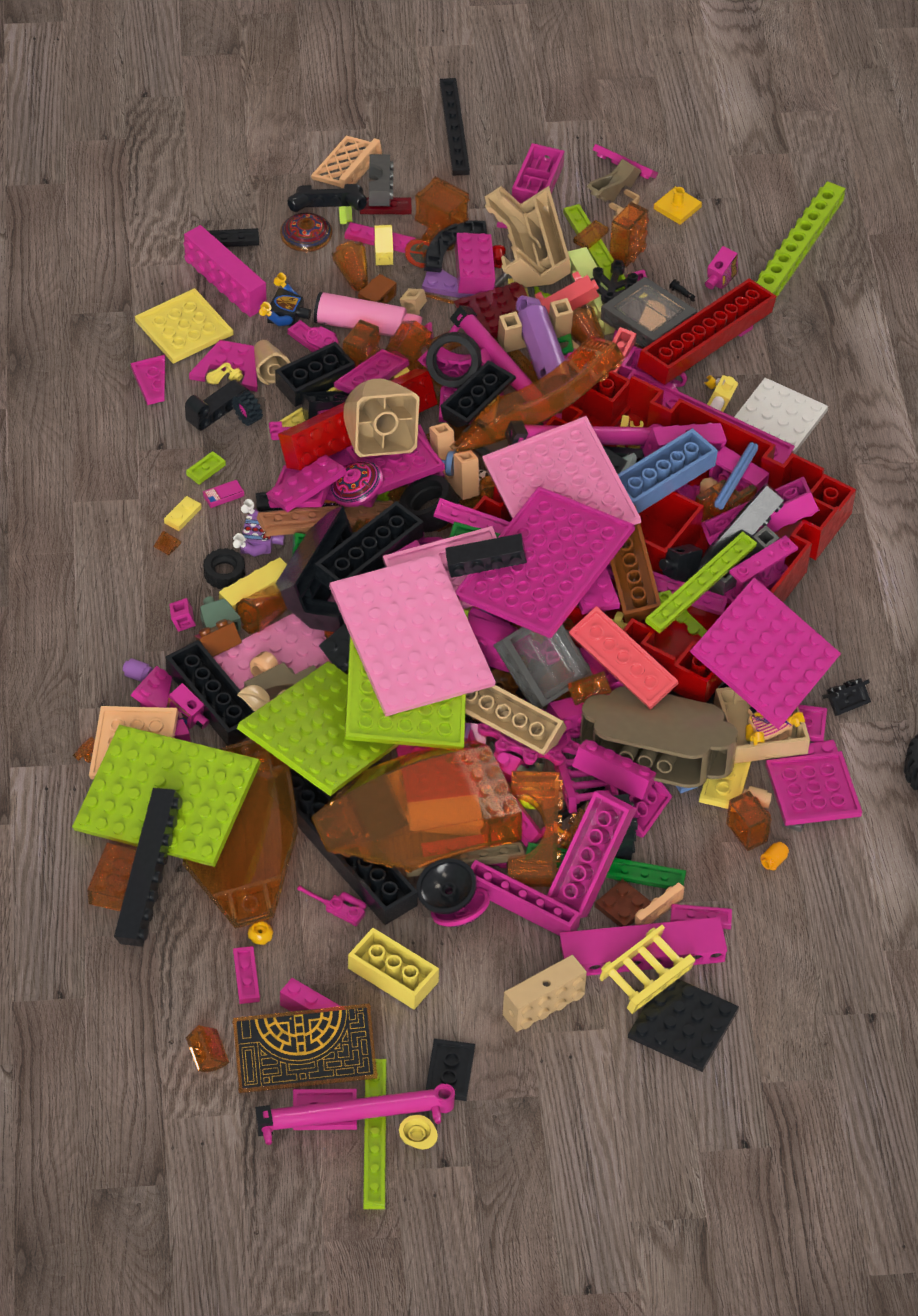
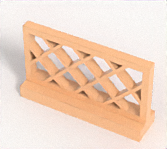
[311,135,382,188]

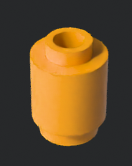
[760,842,789,870]

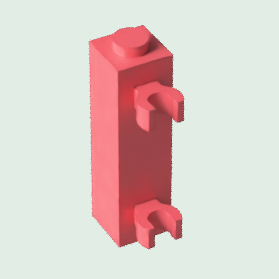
[535,271,599,314]

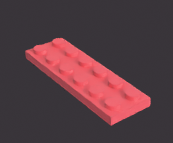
[569,606,679,710]

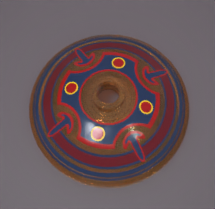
[280,213,332,252]

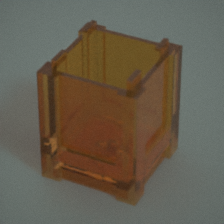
[415,176,470,233]

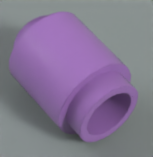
[123,658,153,682]

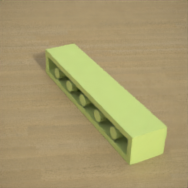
[568,247,622,335]

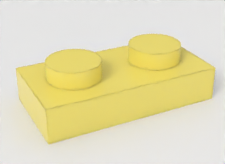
[164,496,201,531]

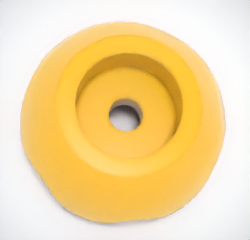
[248,921,273,945]

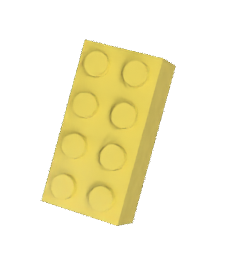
[348,928,439,1010]

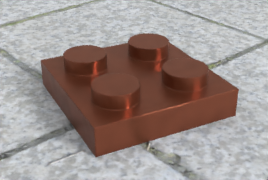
[595,879,651,927]

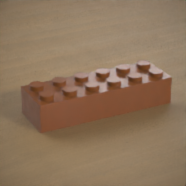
[610,505,661,624]

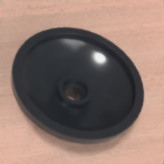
[416,858,477,914]

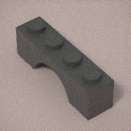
[369,154,393,206]

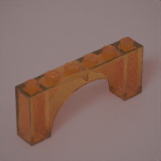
[508,771,563,888]

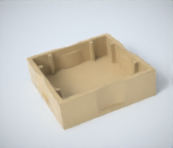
[714,687,810,764]

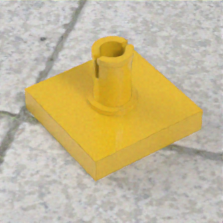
[654,186,702,225]

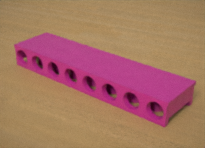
[559,917,727,976]

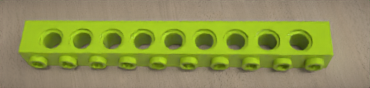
[755,181,846,298]

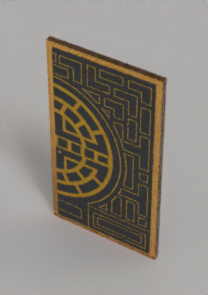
[232,1003,378,1093]

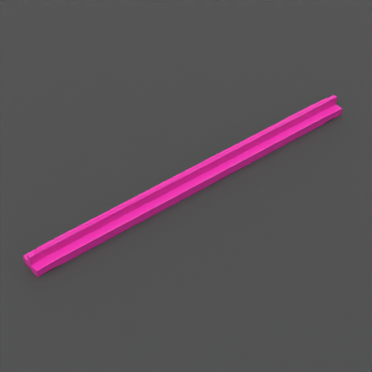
[433,498,728,616]

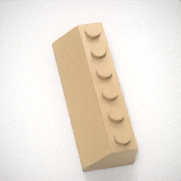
[465,685,567,755]

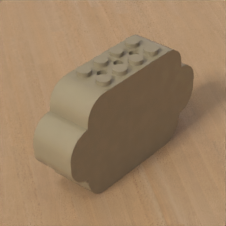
[579,686,738,788]

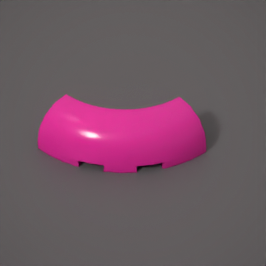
[418,347,491,377]

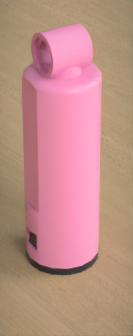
[314,292,423,338]

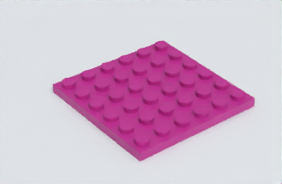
[690,577,841,729]

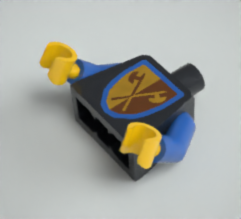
[259,272,311,327]

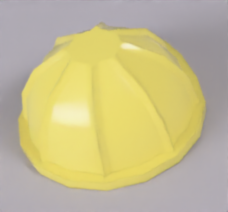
[399,1115,438,1150]

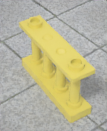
[599,925,695,1014]

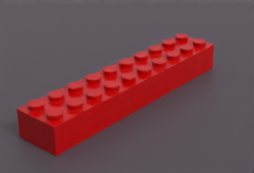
[637,278,777,385]
[278,369,438,470]

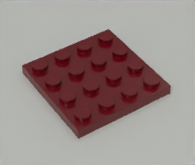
[454,282,528,338]

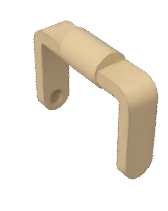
[609,189,640,211]

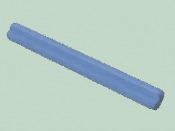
[714,442,758,509]

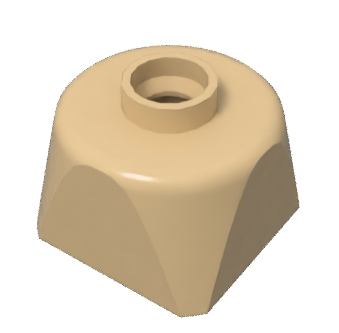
[344,379,419,457]

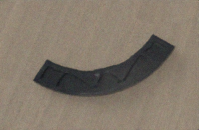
[424,220,487,273]

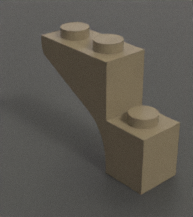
[587,159,642,202]

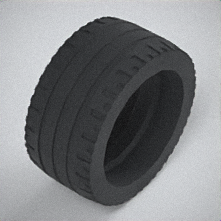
[426,332,482,388]
[400,475,459,533]

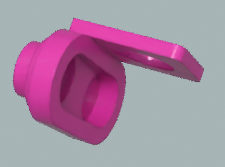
[306,326,339,349]

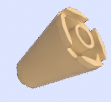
[254,340,291,385]

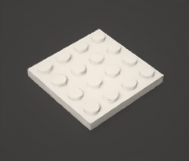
[734,378,828,454]

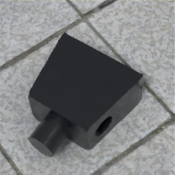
[659,544,703,582]

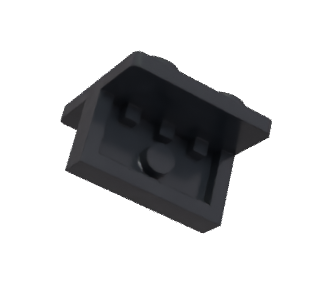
[822,678,871,716]

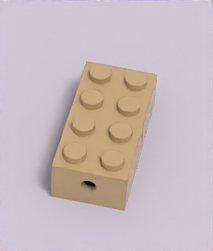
[503,954,587,1032]

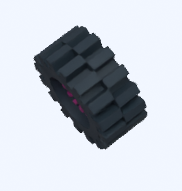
[232,390,263,426]

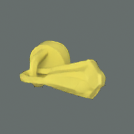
[206,363,243,385]

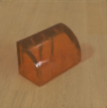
[186,1025,230,1072]

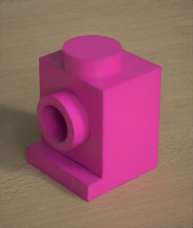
[169,598,196,632]

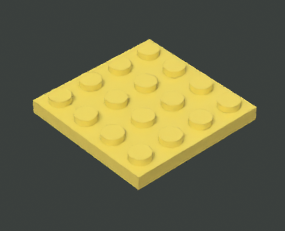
[135,288,233,364]

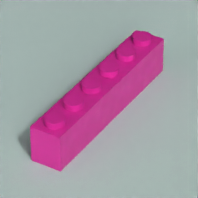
[471,860,580,936]

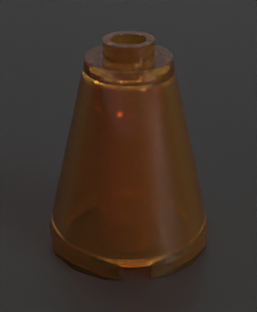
[331,241,369,291]
[571,305,607,355]
[236,593,288,635]

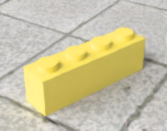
[219,557,287,615]

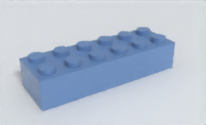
[618,428,718,513]

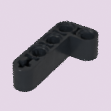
[185,380,249,431]

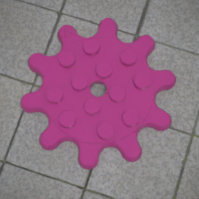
[478,698,580,766]

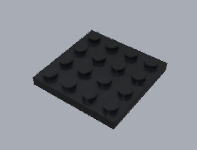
[628,979,739,1072]

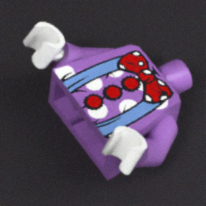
[233,499,285,557]

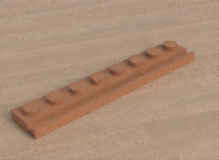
[257,500,395,537]

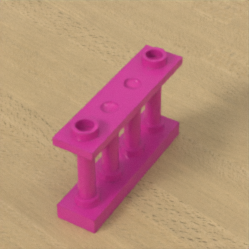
[723,535,798,605]
[553,758,619,813]

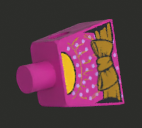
[705,246,738,289]

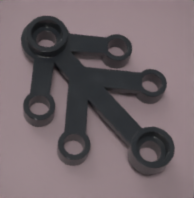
[591,260,638,305]

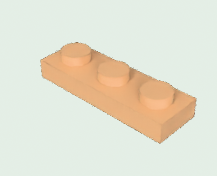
[635,882,684,925]

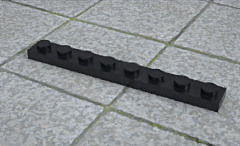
[439,78,470,176]

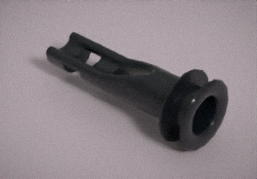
[669,279,695,302]

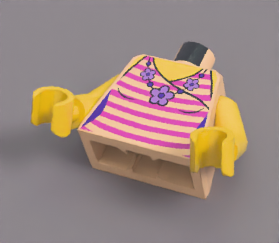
[745,707,805,746]

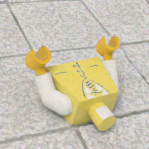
[704,375,738,412]

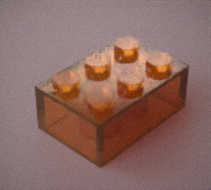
[610,202,649,267]
[87,843,137,911]

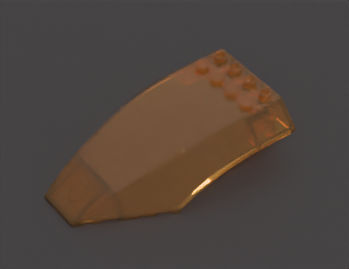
[450,335,625,453]
[182,739,298,929]
[311,740,522,873]

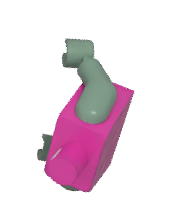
[482,741,545,786]

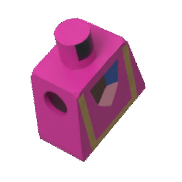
[167,683,209,730]

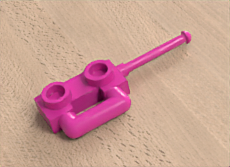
[297,886,367,927]

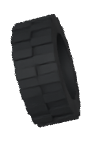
[203,548,245,589]

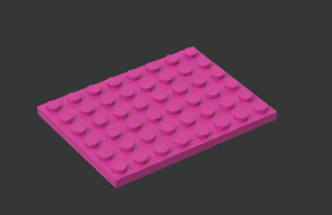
[455,486,635,639]

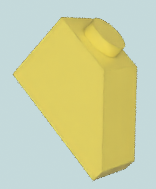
[374,225,393,265]

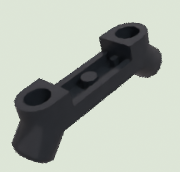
[287,184,367,212]

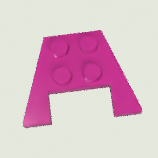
[189,340,258,392]

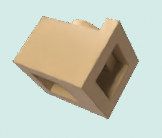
[400,288,427,315]

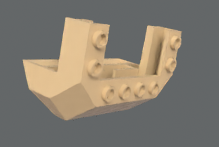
[485,186,571,288]

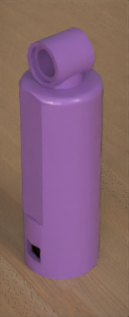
[516,295,572,393]

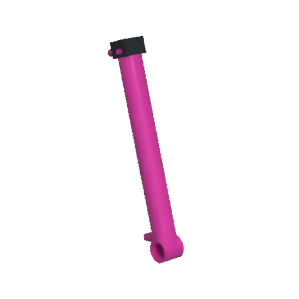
[449,305,562,425]
[505,421,663,449]
[255,1084,455,1145]

